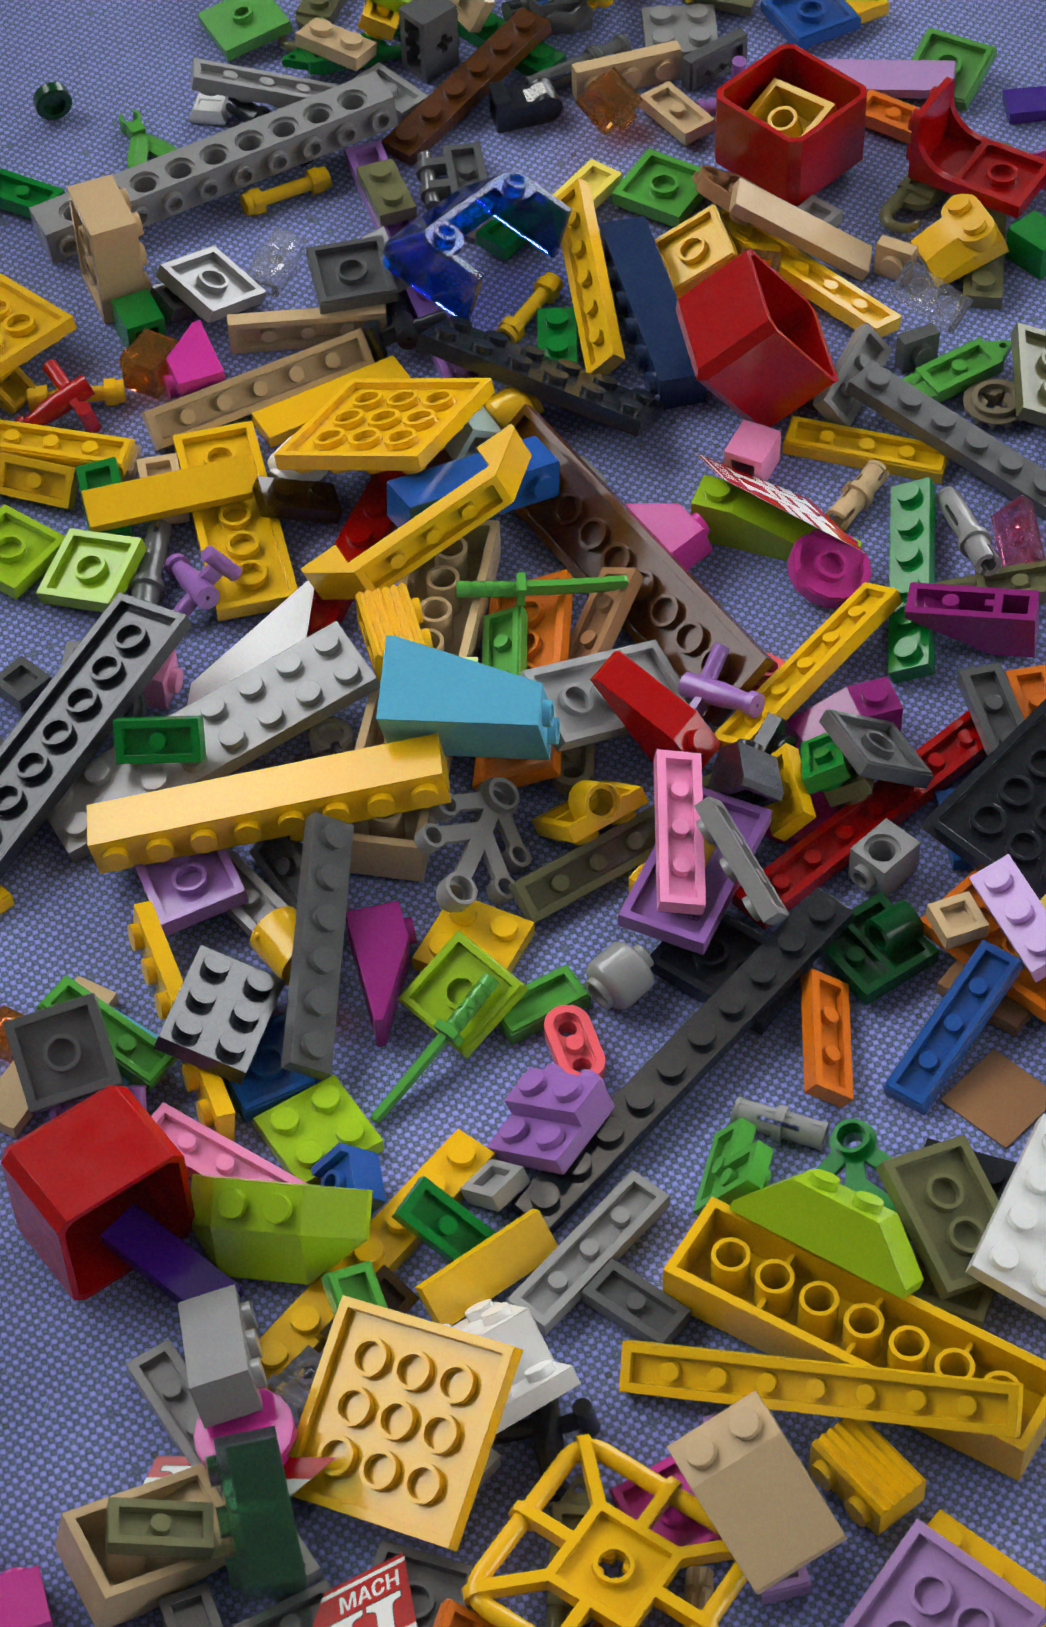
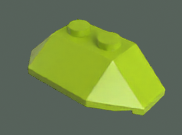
[729,1169,924,1299]
[191,1174,373,1285]

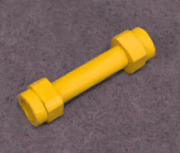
[240,166,332,216]
[495,272,564,344]
[27,378,126,412]

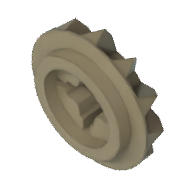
[963,378,1022,431]

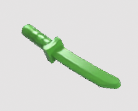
[456,572,629,606]
[370,972,499,1123]

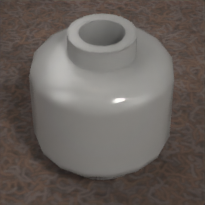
[585,942,654,1010]

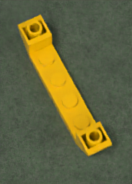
[300,424,532,600]

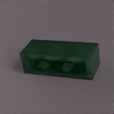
[205,1425,307,1604]

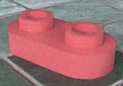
[544,1005,606,1079]

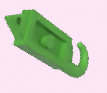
[902,337,1012,403]

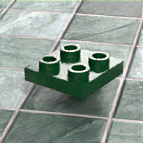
[819,892,939,1006]

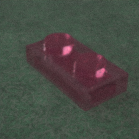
[991,494,1046,567]

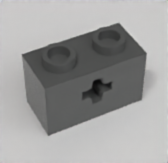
[399,0,459,84]

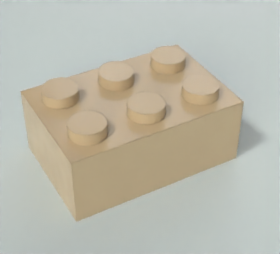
[67,174,151,324]

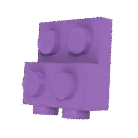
[486,1063,615,1175]

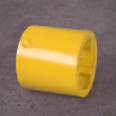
[250,906,297,986]

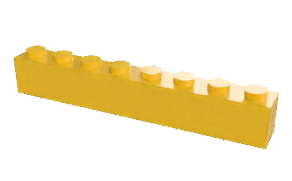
[87,733,452,874]

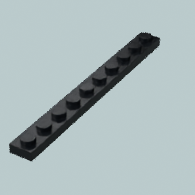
[511,887,854,1235]

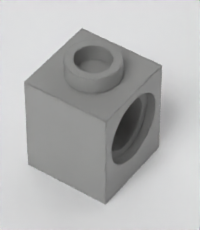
[848,818,921,897]

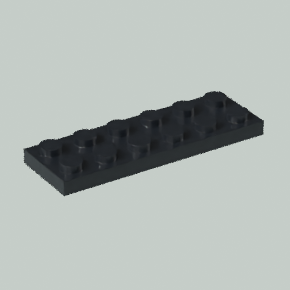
[416,316,665,437]

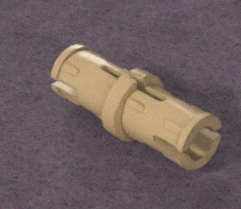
[825,460,890,531]

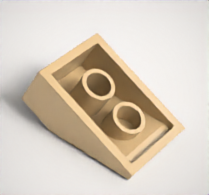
[666,1390,848,1595]
[55,1464,248,1627]

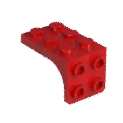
[906,77,1046,219]

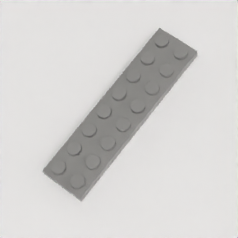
[47,621,380,863]

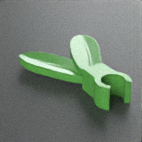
[119,109,177,168]

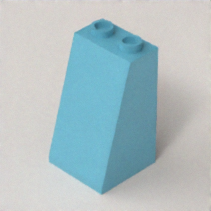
[376,635,560,760]

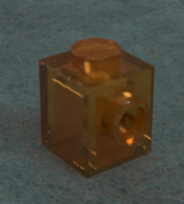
[575,66,643,135]
[119,328,179,399]

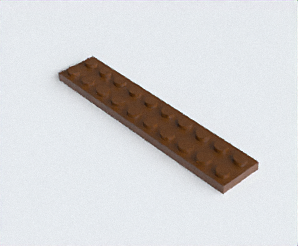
[506,404,775,727]

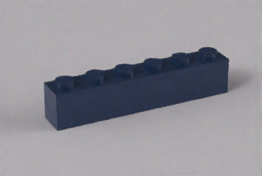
[600,216,706,410]

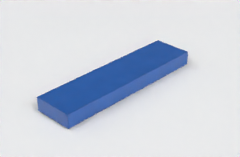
[883,939,1024,1115]

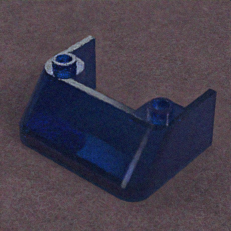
[381,171,572,321]

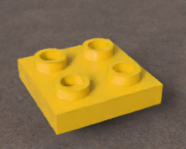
[531,780,649,845]

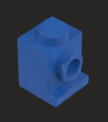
[311,1142,387,1215]

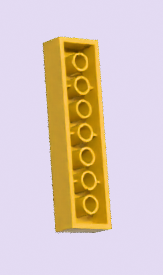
[662,1197,1046,1481]

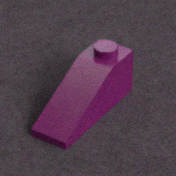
[905,582,1039,658]
[787,676,903,758]
[346,901,417,1047]

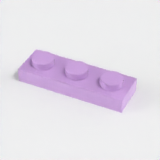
[969,854,1046,982]

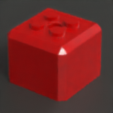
[715,44,867,207]
[676,249,839,427]
[1,1085,195,1300]

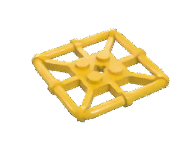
[462,1434,748,1627]

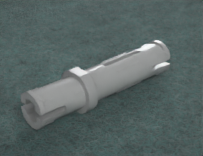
[935,486,1001,576]

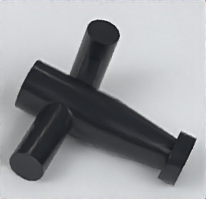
[362,295,447,362]
[493,1398,601,1502]

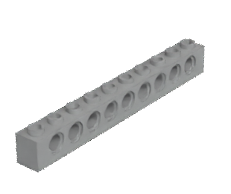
[29,71,398,263]

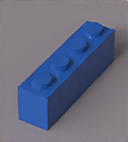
[387,436,560,528]

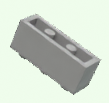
[178,1284,268,1429]

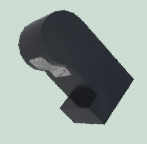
[488,78,563,134]

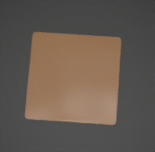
[941,1050,1046,1147]

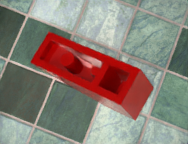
[590,650,722,769]

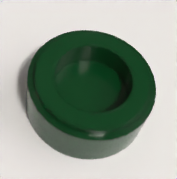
[33,82,72,120]

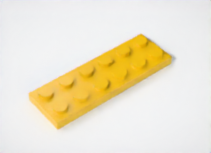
[173,421,298,622]

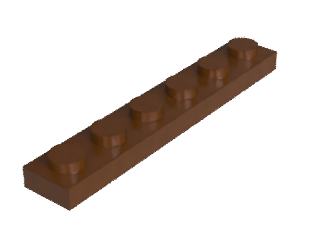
[381,7,552,167]

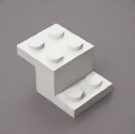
[442,1299,581,1434]

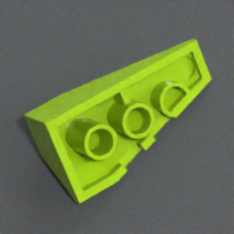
[691,475,862,561]

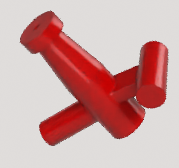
[15,359,101,433]

